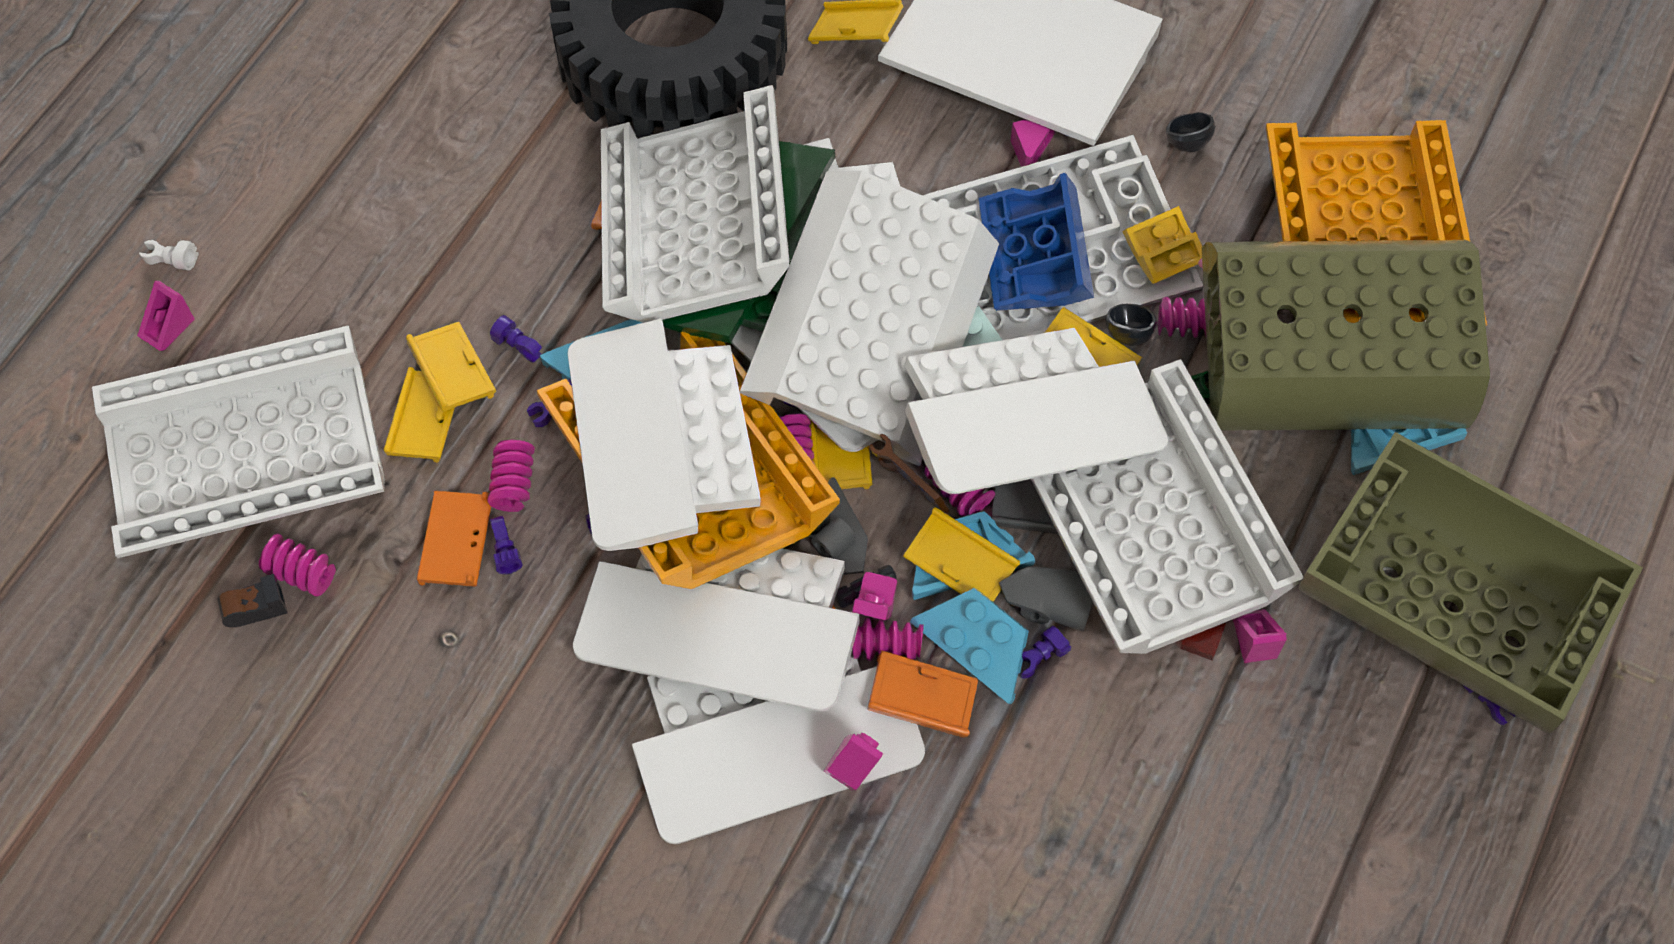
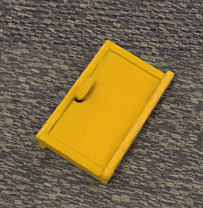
[808,0,904,44]
[1045,307,1142,367]
[406,322,496,412]
[383,367,455,463]
[809,419,873,490]
[903,507,1020,602]

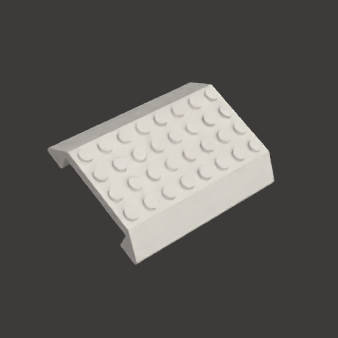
[601,85,790,323]
[740,171,999,466]
[92,326,385,558]
[1031,359,1303,654]

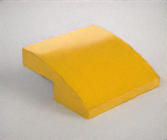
[1122,206,1202,284]

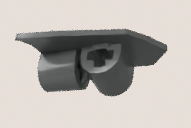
[808,477,868,575]
[999,566,1093,632]

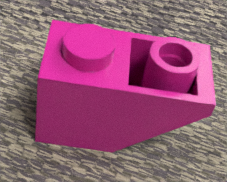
[823,732,883,791]

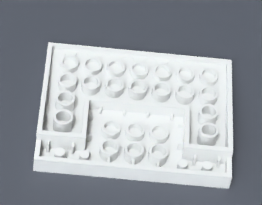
[878,0,1162,146]
[922,135,1203,340]

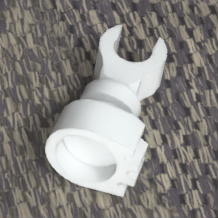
[139,240,199,270]

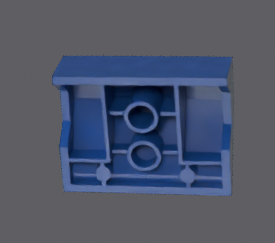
[978,172,1094,311]

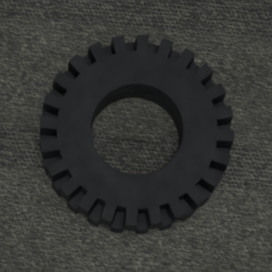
[549,0,787,139]

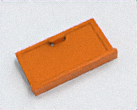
[417,491,491,587]
[867,650,978,738]

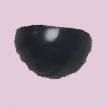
[1166,112,1216,152]
[1105,303,1157,346]

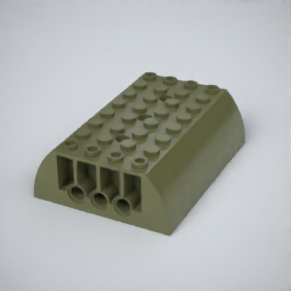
[1201,240,1490,431]
[1298,432,1643,734]

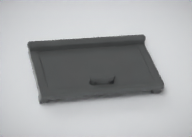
[991,479,1058,534]

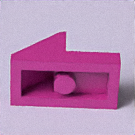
[852,572,897,620]

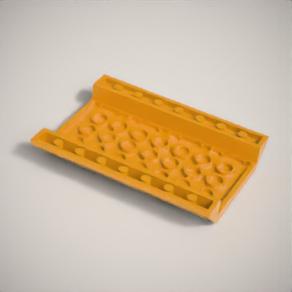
[1266,120,1487,326]
[537,331,840,589]

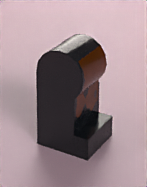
[217,574,288,628]

